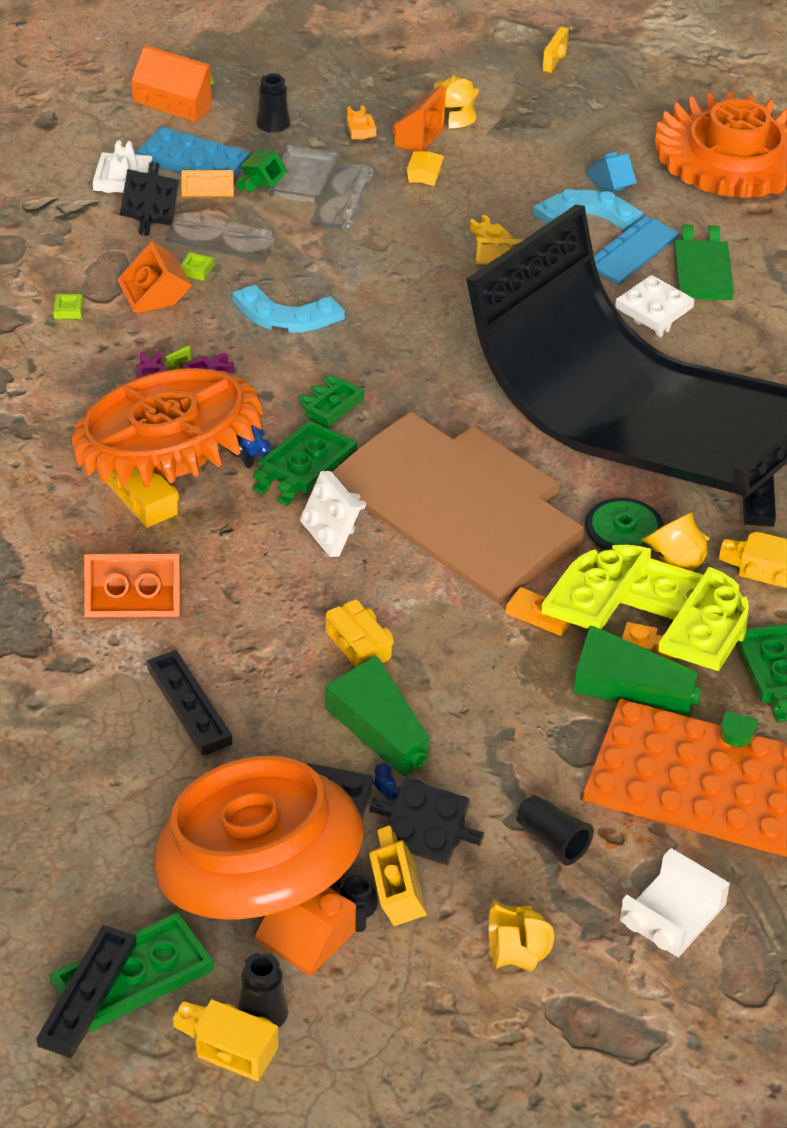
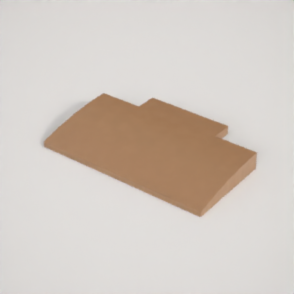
[332,412,584,604]

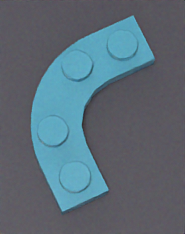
[532,189,644,231]
[232,284,345,333]

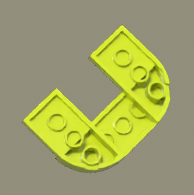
[541,545,749,671]

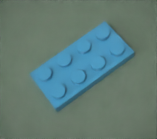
[136,126,250,179]

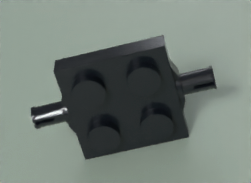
[120,161,179,236]
[369,778,484,865]

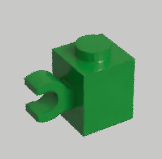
[235,150,288,193]

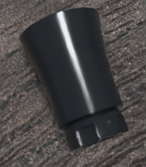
[256,73,291,133]
[516,795,594,865]
[238,953,288,1028]

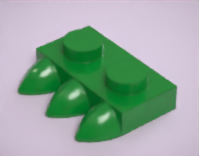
[298,376,364,428]

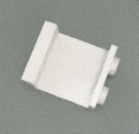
[620,848,730,958]

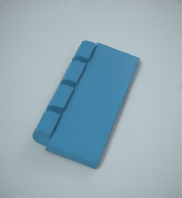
[594,216,680,285]

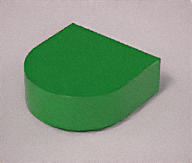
[720,711,758,747]

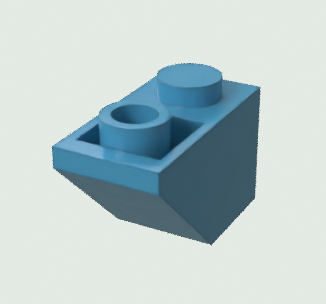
[586,152,637,192]

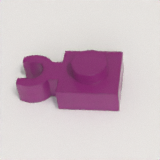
[136,351,165,379]
[180,353,234,375]

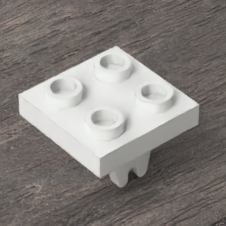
[93,140,153,193]
[615,275,694,337]
[300,471,367,557]

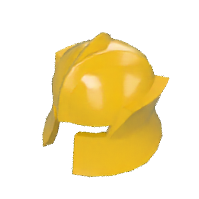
[434,74,479,128]
[640,512,710,571]
[488,899,554,972]

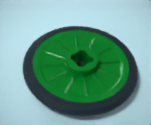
[585,498,664,550]

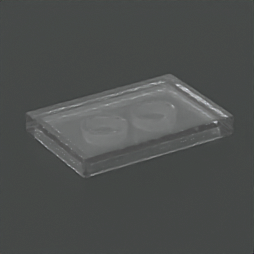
[268,145,338,203]

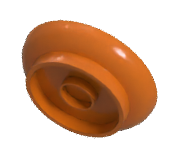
[154,756,364,919]

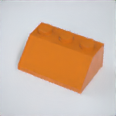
[132,45,212,122]
[84,554,181,617]

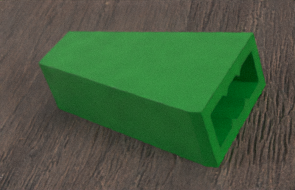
[574,626,702,717]
[325,656,429,776]

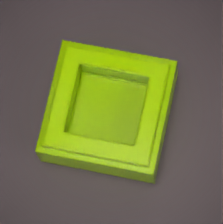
[181,252,214,281]
[53,294,83,319]

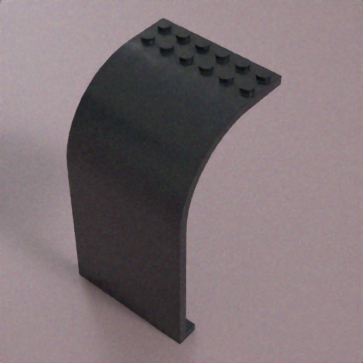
[466,204,787,497]

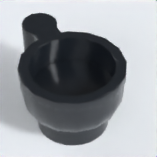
[340,875,378,932]

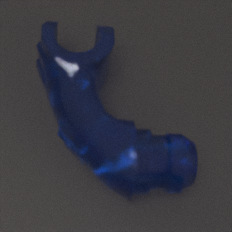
[373,763,424,800]

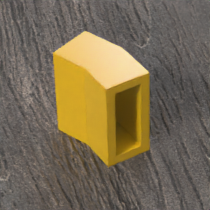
[407,151,444,187]

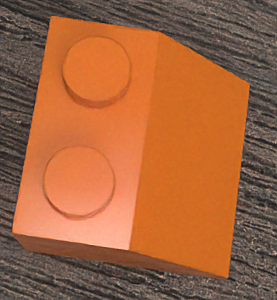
[393,85,446,151]
[117,241,192,313]
[255,888,356,977]

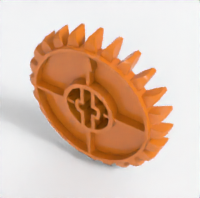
[654,92,787,198]
[72,368,264,487]

